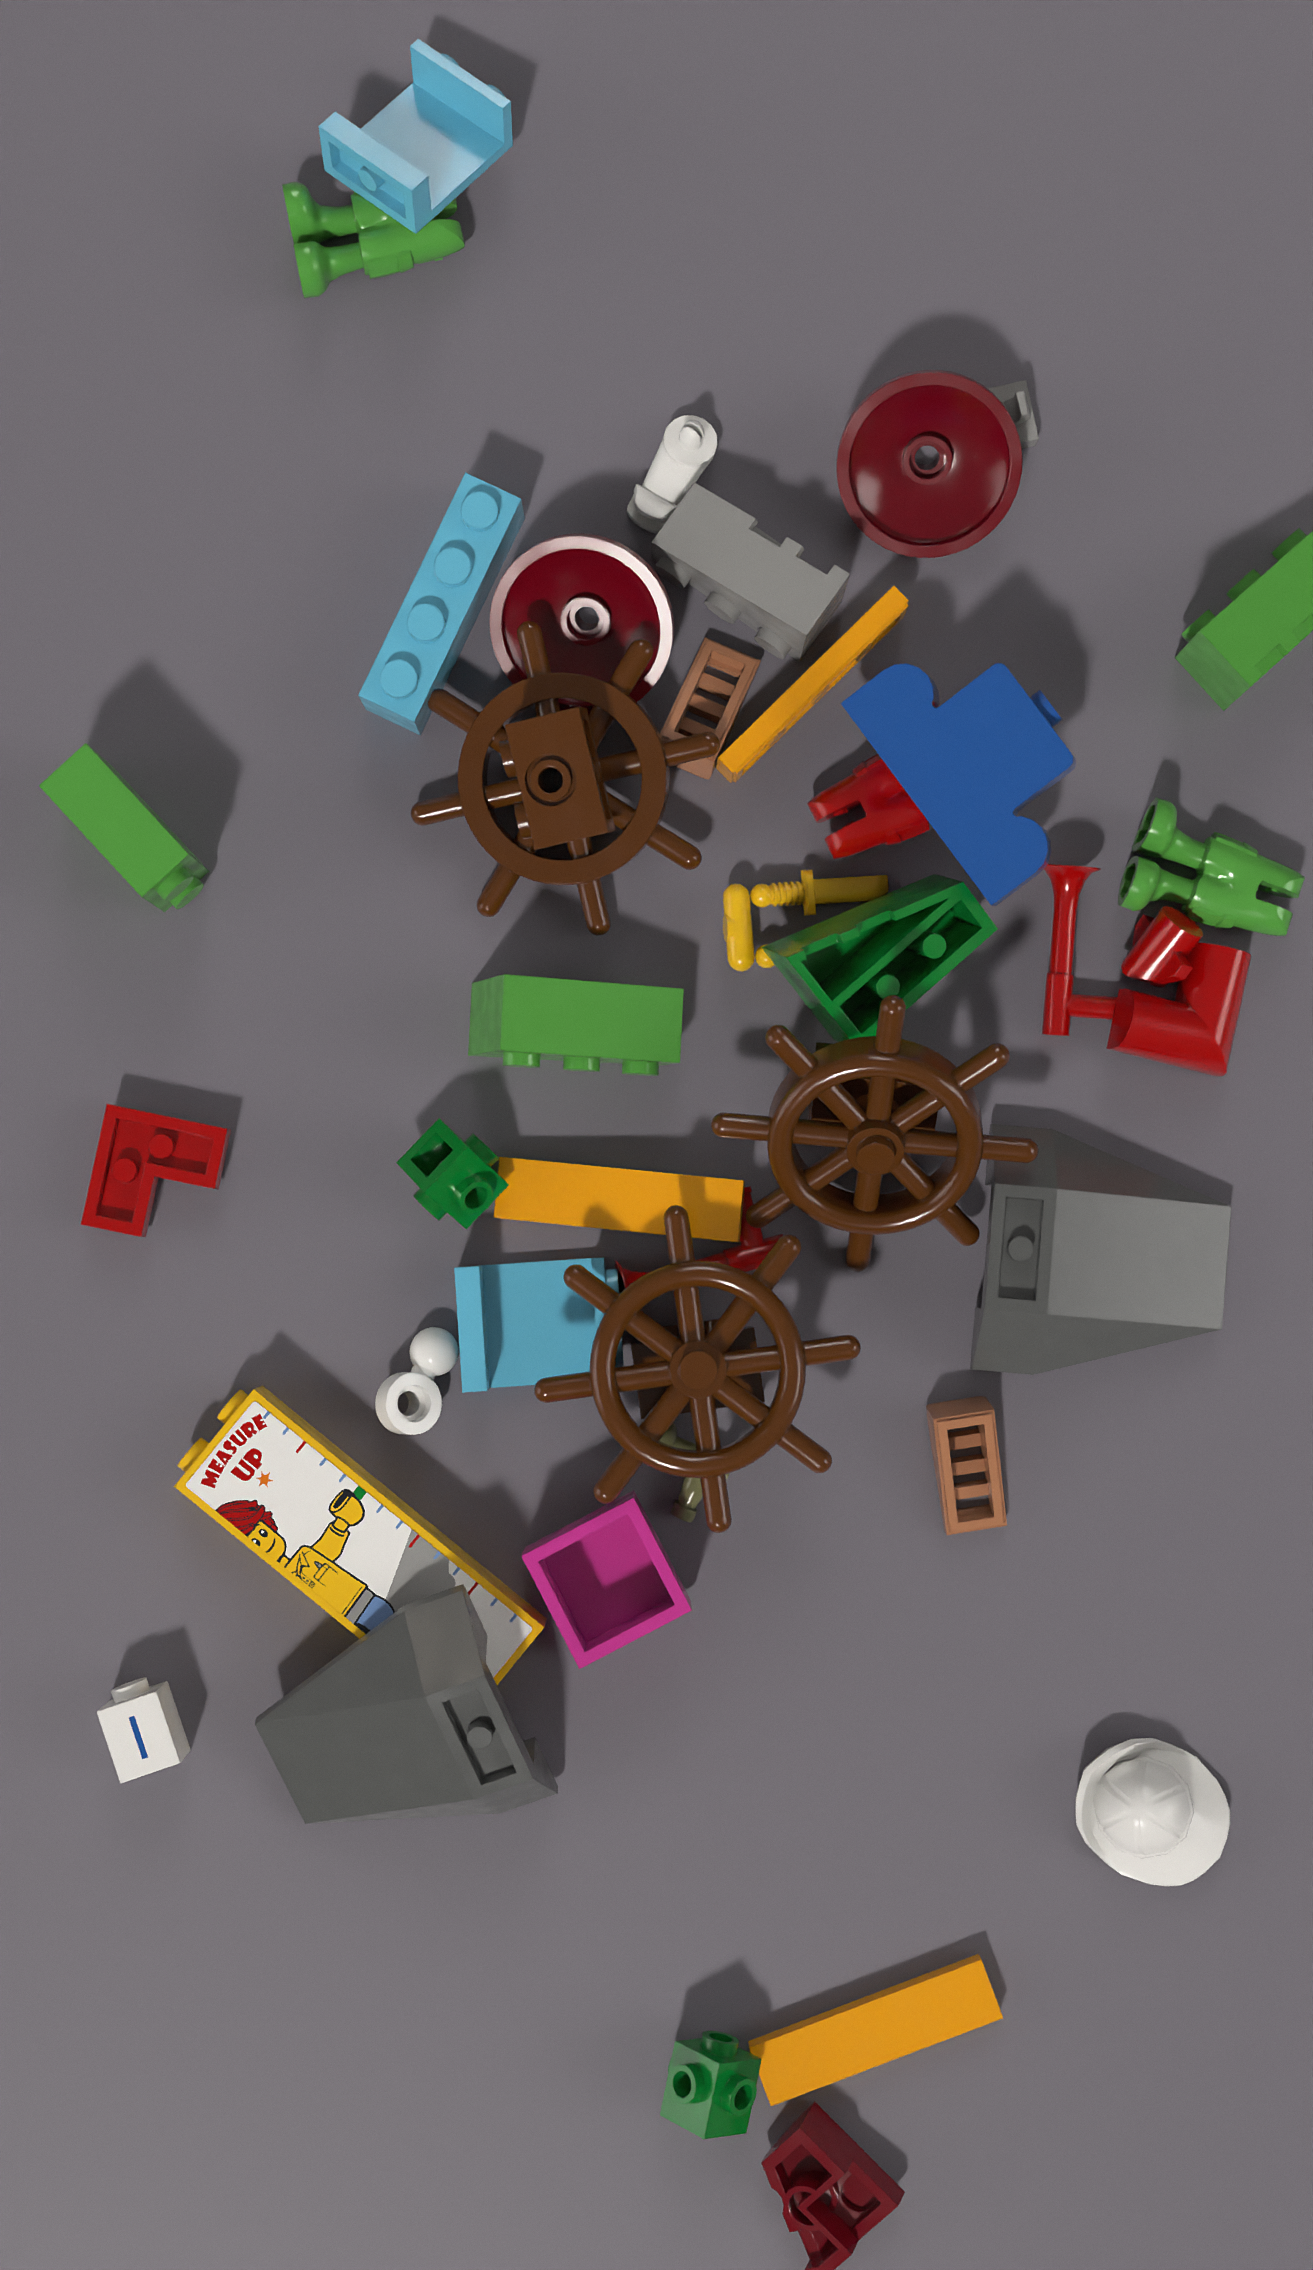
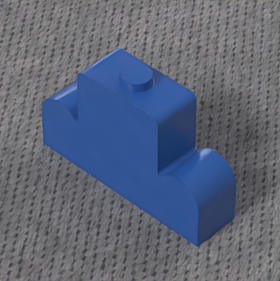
[841,663,1076,906]

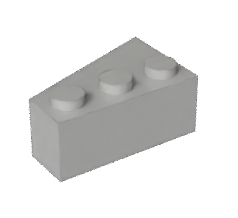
[651,482,850,662]

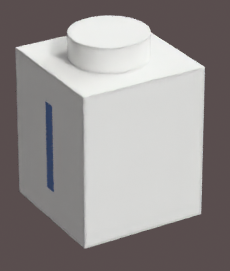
[97,1677,191,1784]

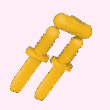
[723,869,889,972]

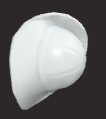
[1075,1738,1230,1886]

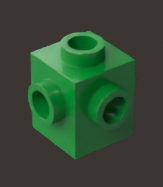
[396,1118,509,1229]
[660,2031,762,2139]

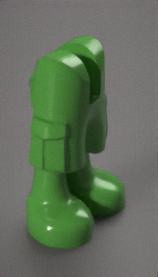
[282,181,465,298]
[1118,797,1305,936]

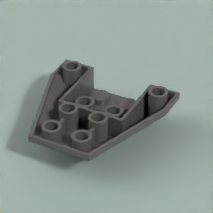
[970,1124,1232,1375]
[255,1584,558,1824]

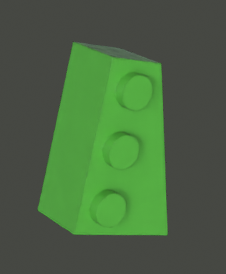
[1175,528,1313,711]
[468,974,684,1076]

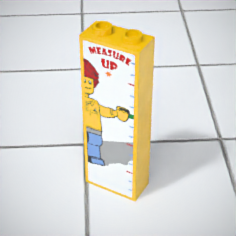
[174,1385,547,1685]

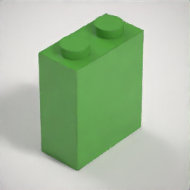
[39,743,209,912]

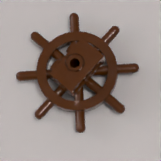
[411,621,720,936]
[711,995,1039,1272]
[534,1205,861,1533]

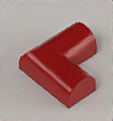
[1106,943,1252,1076]

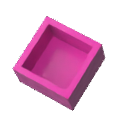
[521,1490,692,1669]

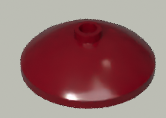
[836,370,1022,558]
[489,533,674,715]

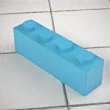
[358,472,525,736]

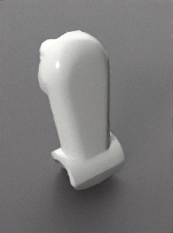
[627,415,718,534]

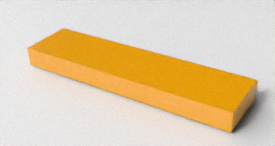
[716,586,909,783]
[493,1157,745,1242]
[748,1954,1003,2106]

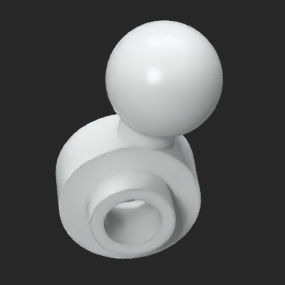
[375,1327,459,1435]

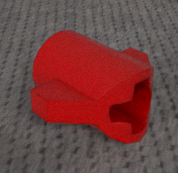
[1121,906,1203,988]

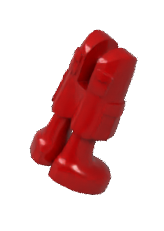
[807,754,930,859]

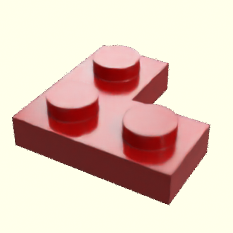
[81,1104,231,1237]

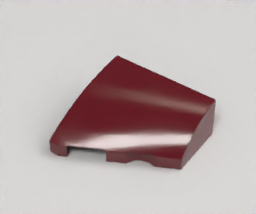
[761,2101,905,2270]

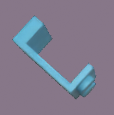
[318,39,513,234]
[454,1257,624,1393]

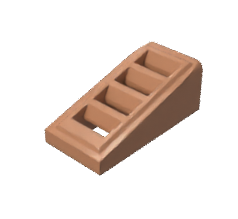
[660,637,761,779]
[926,1396,1007,1535]

